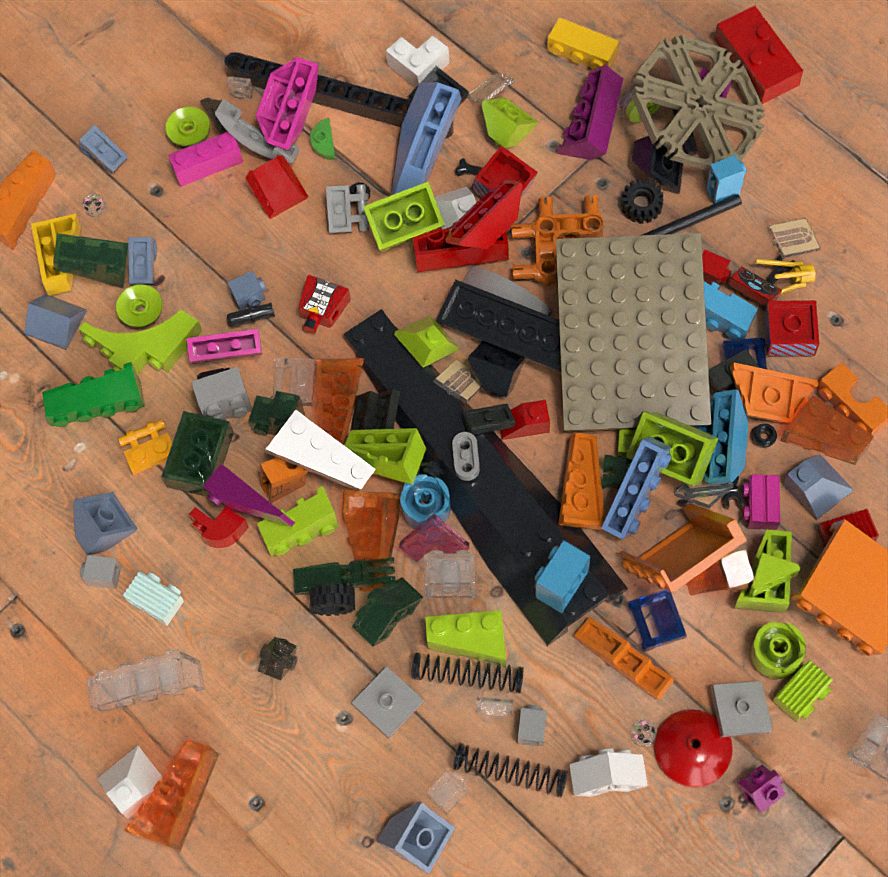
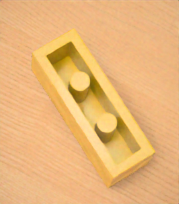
[547,17,619,69]

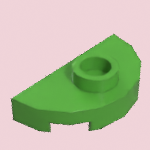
[310,118,336,160]

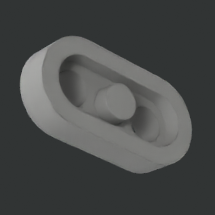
[452,432,480,481]

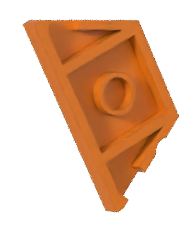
[730,363,819,425]

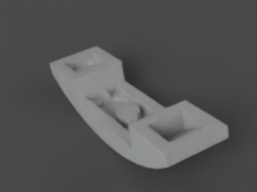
[215,99,300,163]
[462,266,552,315]

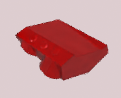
[245,155,308,219]

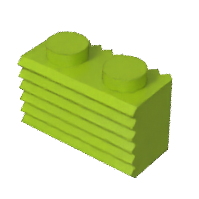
[773,660,833,722]

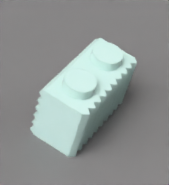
[123,571,184,626]

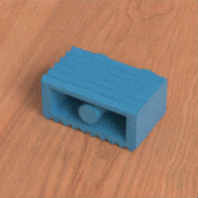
[706,155,746,204]

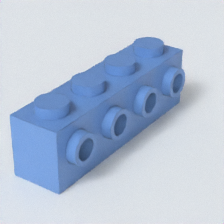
[601,436,672,540]

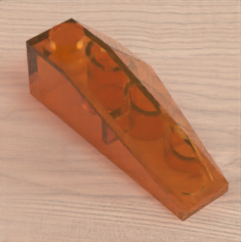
[342,491,400,592]

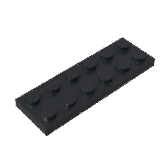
[436,279,561,373]

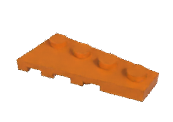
[558,432,605,530]

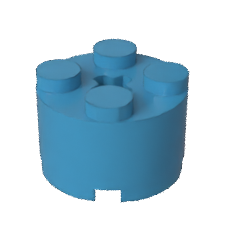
[400,475,451,532]

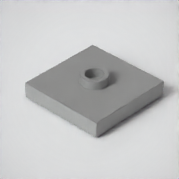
[352,666,424,739]
[711,681,773,737]

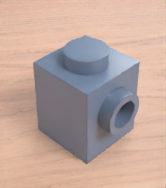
[227,271,266,310]

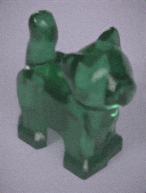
[602,455,632,490]

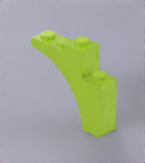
[79,309,202,374]

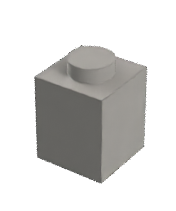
[80,555,121,589]
[518,705,547,747]

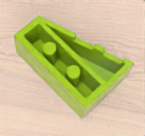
[425,610,506,667]

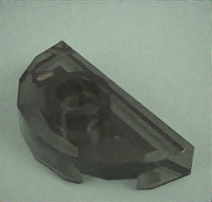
[199,98,228,134]

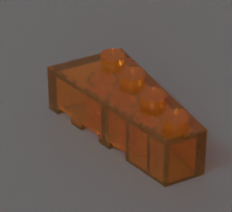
[316,358,364,445]
[124,739,219,853]

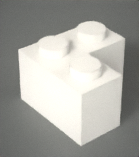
[386,35,450,88]
[570,749,648,797]

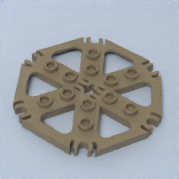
[631,35,765,171]

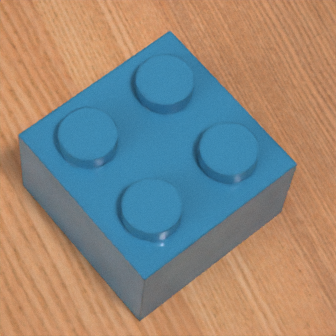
[534,541,590,613]

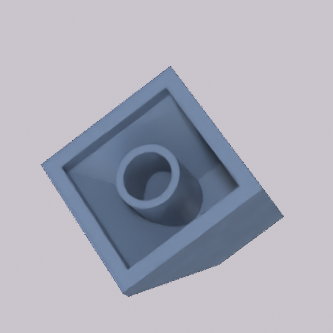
[783,454,854,521]
[73,492,137,555]
[377,801,455,874]

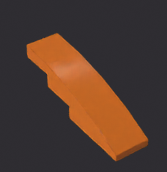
[574,617,674,701]

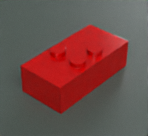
[714,5,804,104]

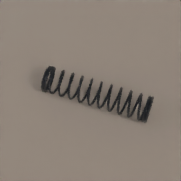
[412,652,524,694]
[453,743,568,798]

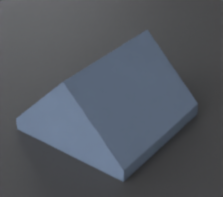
[24,294,87,350]

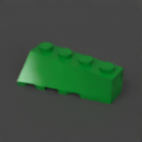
[42,362,145,427]

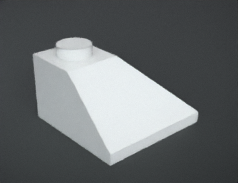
[435,187,476,229]
[97,746,169,819]

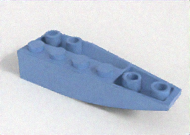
[391,82,462,195]

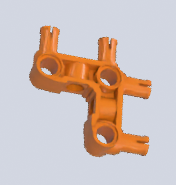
[512,195,604,286]

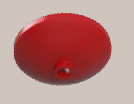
[654,709,733,788]

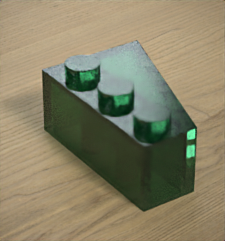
[53,233,128,288]

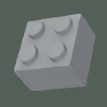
[192,367,253,425]

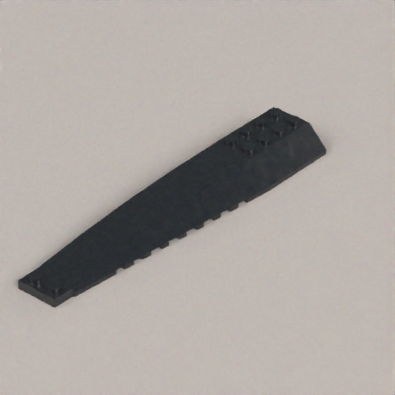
[343,309,628,647]

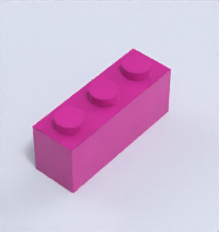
[168,132,243,187]
[187,329,262,364]

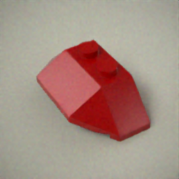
[445,180,523,249]

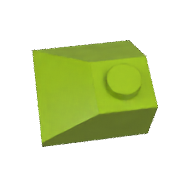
[482,97,539,148]
[394,315,459,368]

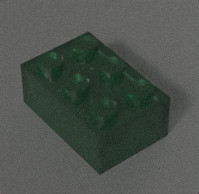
[161,411,234,496]

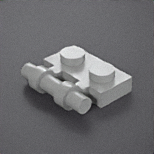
[326,184,369,233]

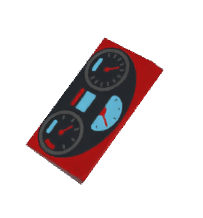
[729,267,782,307]

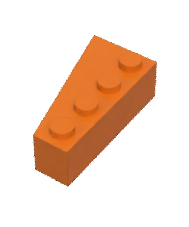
[0,150,56,250]

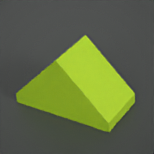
[749,553,800,597]

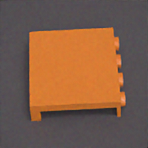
[619,503,747,593]
[790,520,888,656]

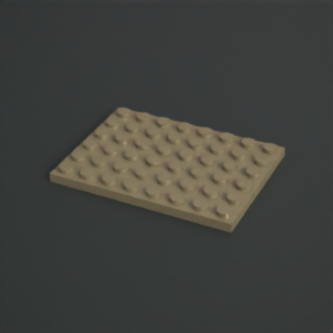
[556,233,711,431]

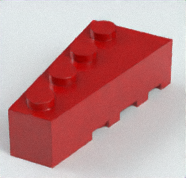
[413,222,509,272]

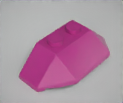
[256,57,319,151]

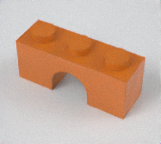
[817,362,888,440]

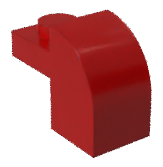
[189,506,249,548]

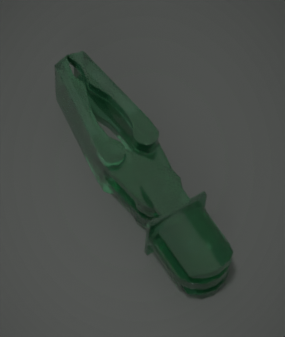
[293,557,396,595]

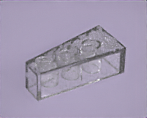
[87,649,205,712]

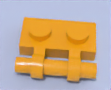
[118,419,178,475]

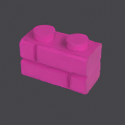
[743,474,780,530]

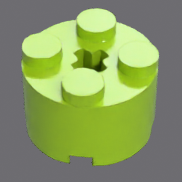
[750,622,806,680]

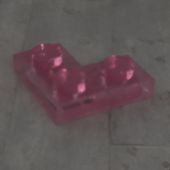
[399,514,470,563]

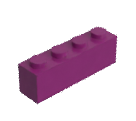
[555,65,624,160]

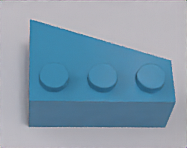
[704,282,758,342]

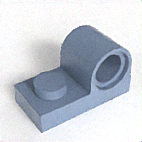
[78,125,128,174]
[128,237,157,284]

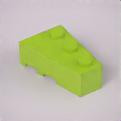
[344,428,426,485]
[257,486,339,557]
[735,530,792,613]

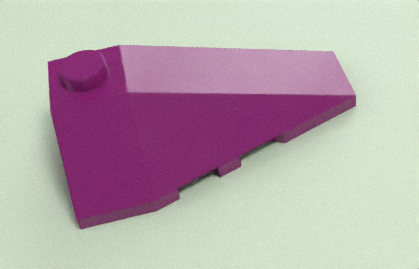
[203,463,295,526]

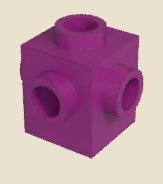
[738,764,786,813]

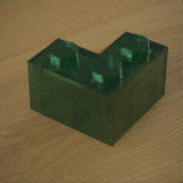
[249,391,305,436]
[352,577,423,647]

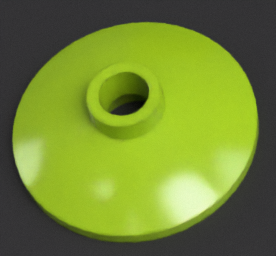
[165,107,210,147]
[116,284,163,328]

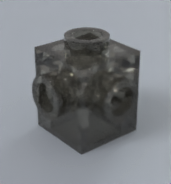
[258,637,298,681]

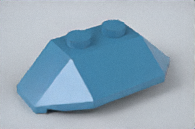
[695,389,748,485]

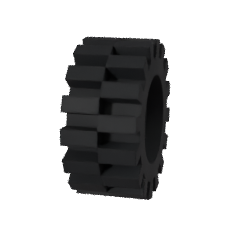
[621,178,664,224]
[309,583,355,616]

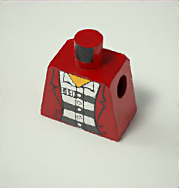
[299,274,351,334]

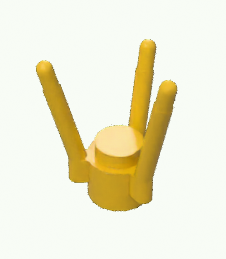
[755,259,815,295]

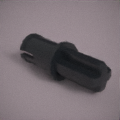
[227,302,275,327]

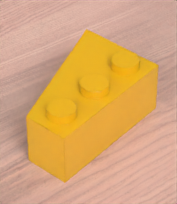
[31,213,82,296]

